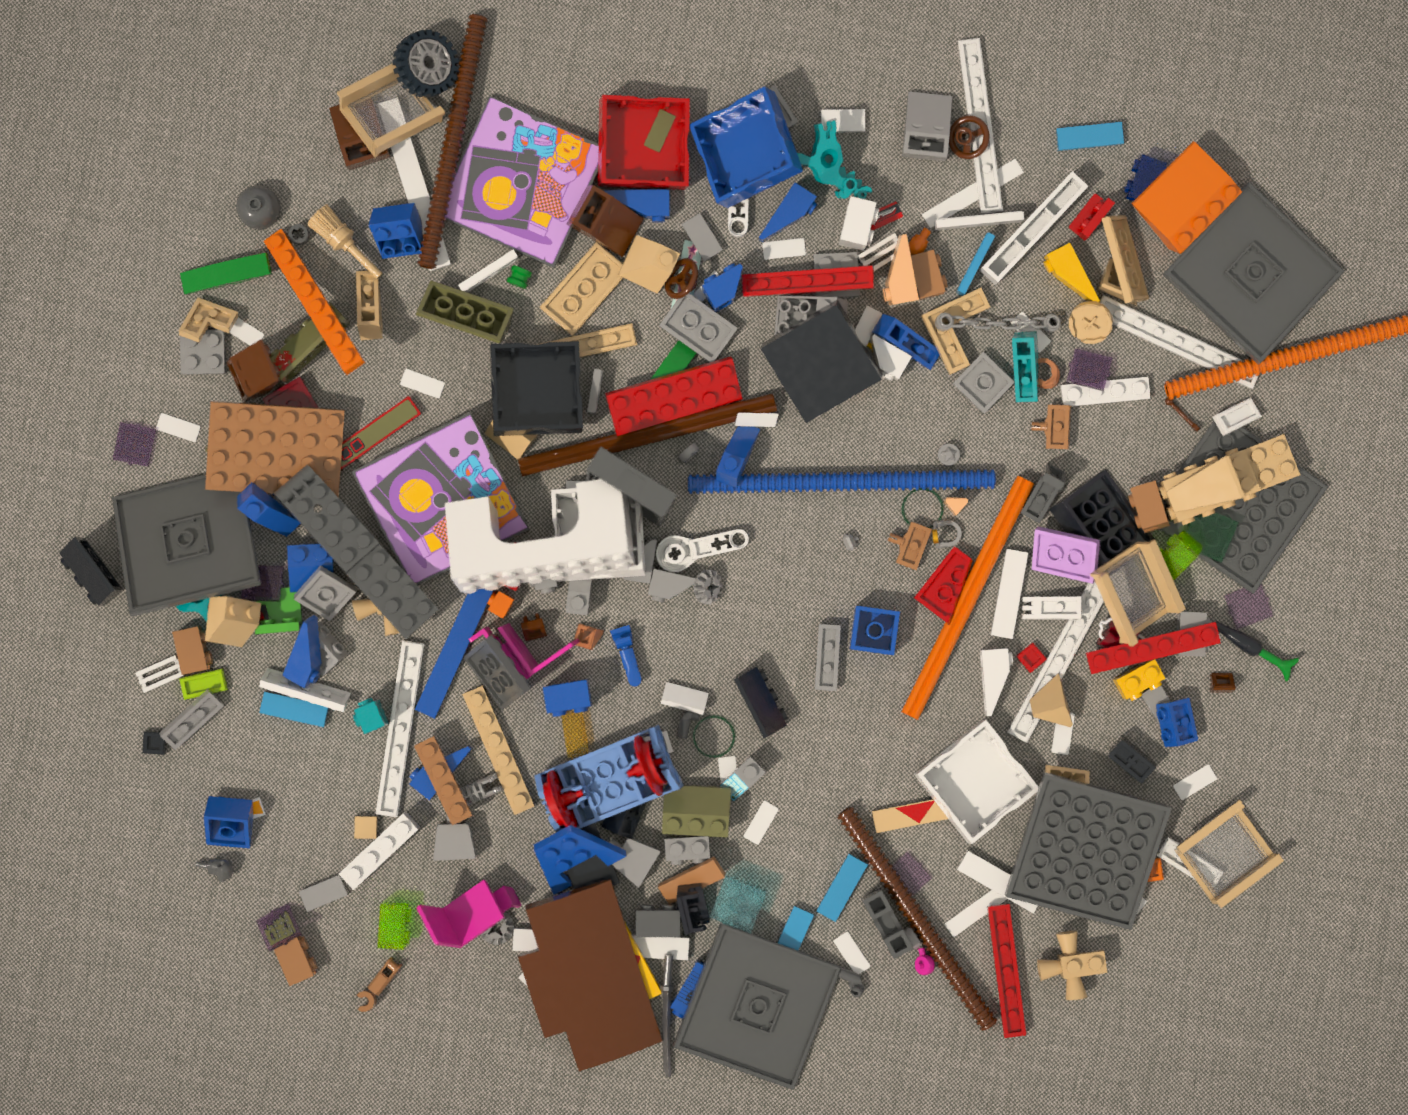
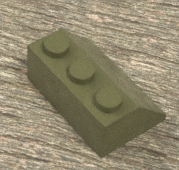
[662,784,731,838]

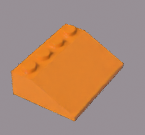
[1131,141,1242,254]

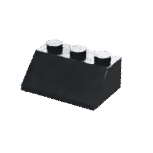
[59,537,124,606]
[733,666,788,738]

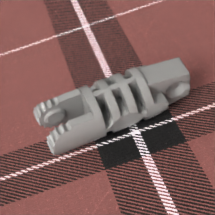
[460,773,504,806]

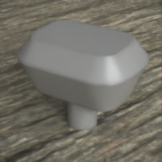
[842,534,859,551]

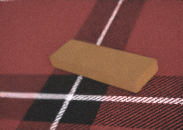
[658,857,726,904]

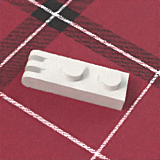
[1022,596,1082,620]

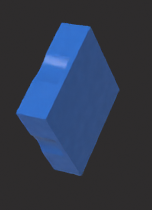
[689,86,803,208]

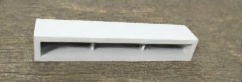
[979,171,1088,285]

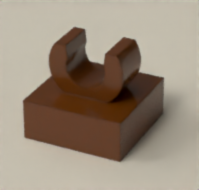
[521,613,547,641]

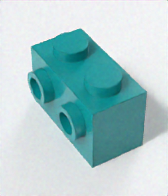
[353,698,389,734]

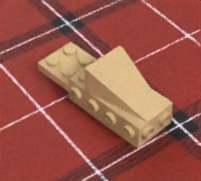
[1158,434,1300,525]

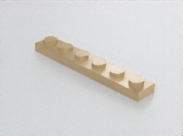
[462,686,535,815]

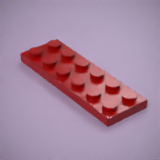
[605,356,742,436]

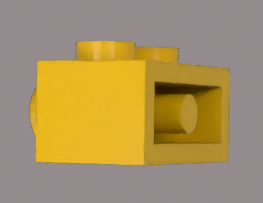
[1113,659,1166,701]

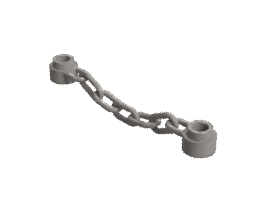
[935,313,1061,333]

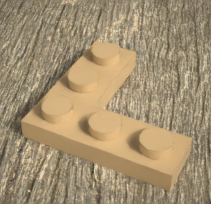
[921,288,990,375]

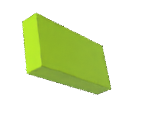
[179,669,228,700]

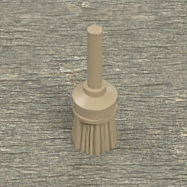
[307,204,383,279]

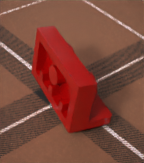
[1068,194,1115,241]

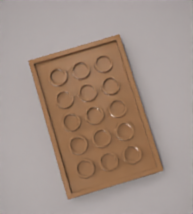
[205,401,345,498]

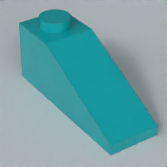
[1012,331,1038,402]

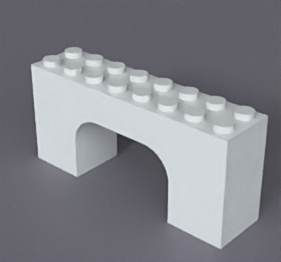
[445,479,635,594]

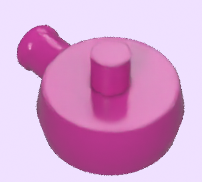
[915,948,935,975]

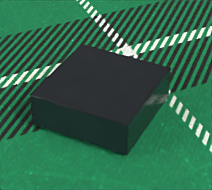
[142,731,166,755]

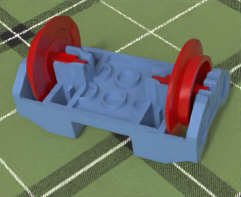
[534,725,684,832]

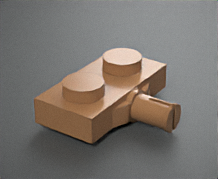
[1031,405,1071,449]
[888,522,932,570]

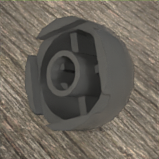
[236,185,281,230]

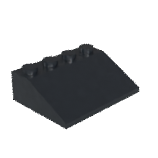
[1049,469,1155,576]

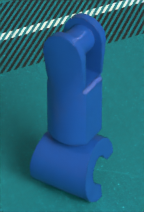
[610,625,641,687]

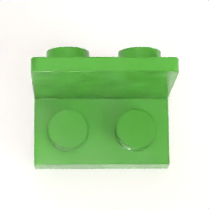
[255,587,303,634]

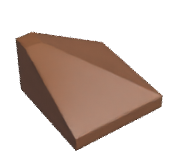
[574,624,604,650]

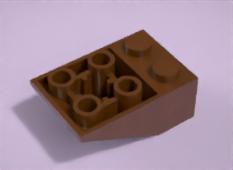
[329,97,391,171]
[567,185,643,257]
[227,339,280,403]

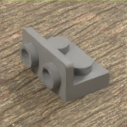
[294,622,348,676]

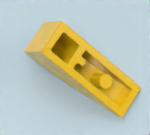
[1043,243,1100,303]

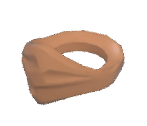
[1038,358,1060,389]

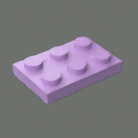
[1032,526,1100,584]

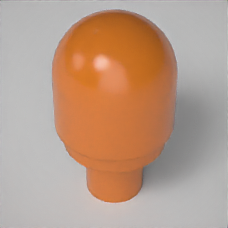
[908,227,931,256]

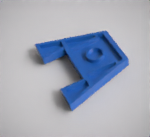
[534,825,627,895]

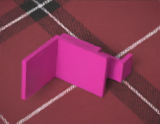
[469,623,580,679]
[416,880,522,948]

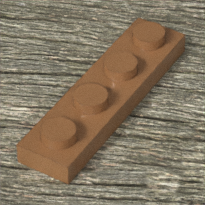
[414,736,473,825]

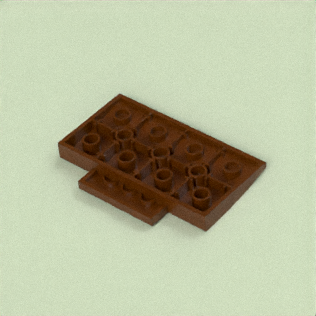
[518,878,663,1071]

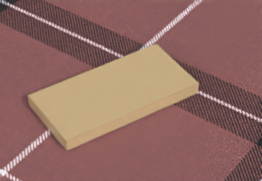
[1101,215,1149,304]
[539,242,623,336]

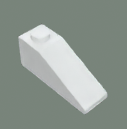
[980,648,1013,716]

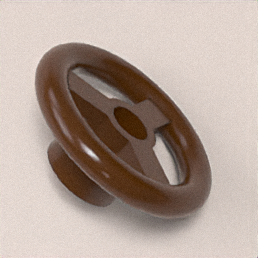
[949,115,990,159]
[665,258,698,299]

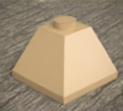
[618,235,680,294]

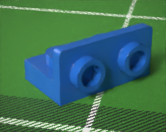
[1156,698,1199,747]

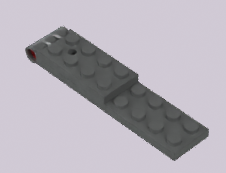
[273,465,439,639]

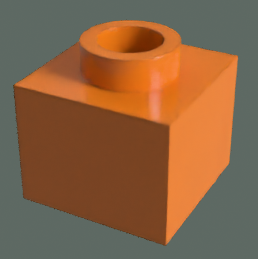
[487,591,515,619]

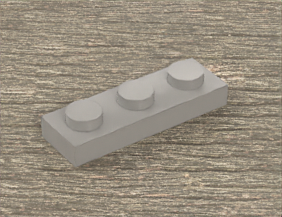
[815,624,841,691]
[159,689,224,750]

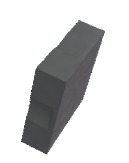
[586,447,677,527]

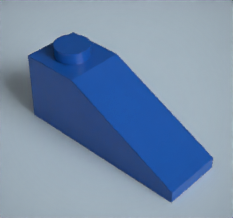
[759,182,817,242]
[603,190,670,223]
[872,314,939,370]
[716,426,760,488]
[237,482,300,537]
[282,615,322,688]
[409,745,472,800]

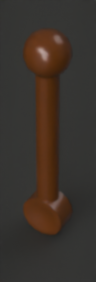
[1165,397,1200,432]

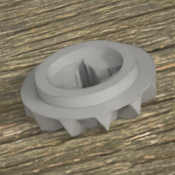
[694,569,723,605]
[481,912,514,945]

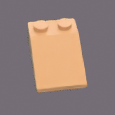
[882,234,919,305]

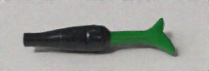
[1216,621,1299,682]

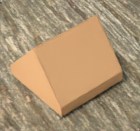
[944,497,968,516]

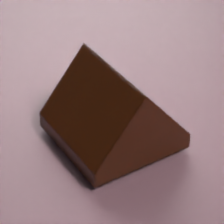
[1210,673,1236,693]

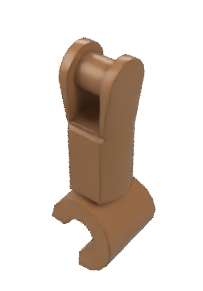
[357,957,402,1012]

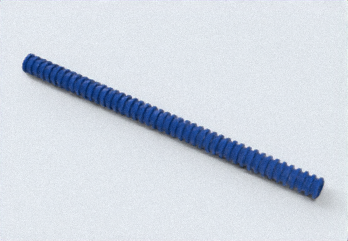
[688,469,996,494]

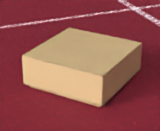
[354,816,378,839]

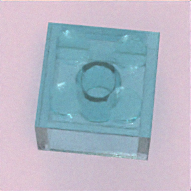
[709,874,767,933]

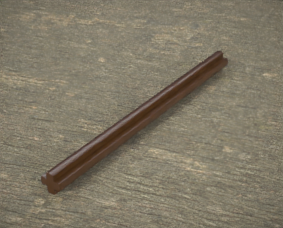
[518,393,777,476]

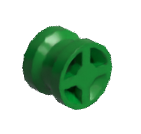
[506,265,532,290]

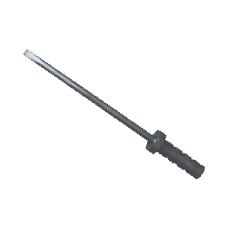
[660,954,674,1078]

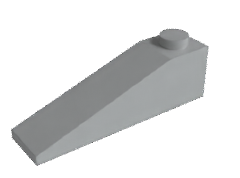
[565,579,593,615]

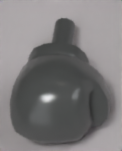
[196,859,233,882]

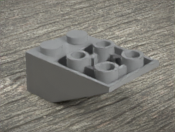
[902,91,952,161]
[774,296,848,336]

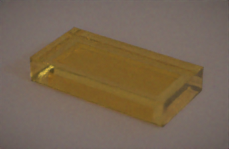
[561,712,589,758]

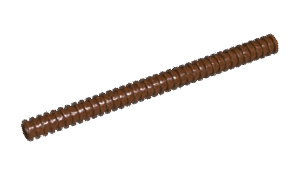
[417,14,488,269]
[837,807,997,1031]

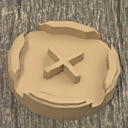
[1069,301,1113,344]

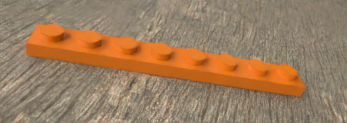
[264,229,365,375]

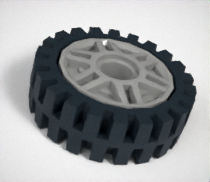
[392,30,459,98]

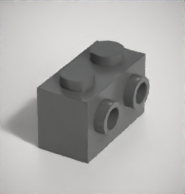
[636,904,680,937]

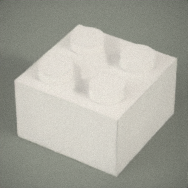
[838,196,879,251]

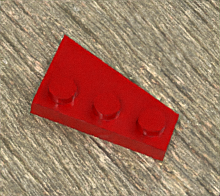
[914,546,973,625]

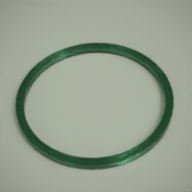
[901,488,943,528]
[693,716,735,758]

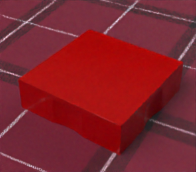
[598,95,690,190]

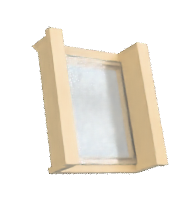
[337,63,445,158]
[1090,540,1186,647]
[1174,800,1284,908]

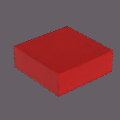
[1016,642,1047,673]

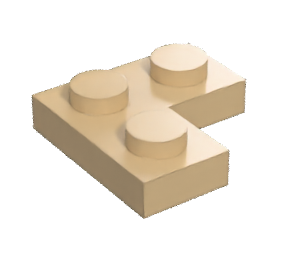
[179,297,238,343]

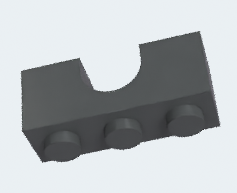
[861,888,913,959]

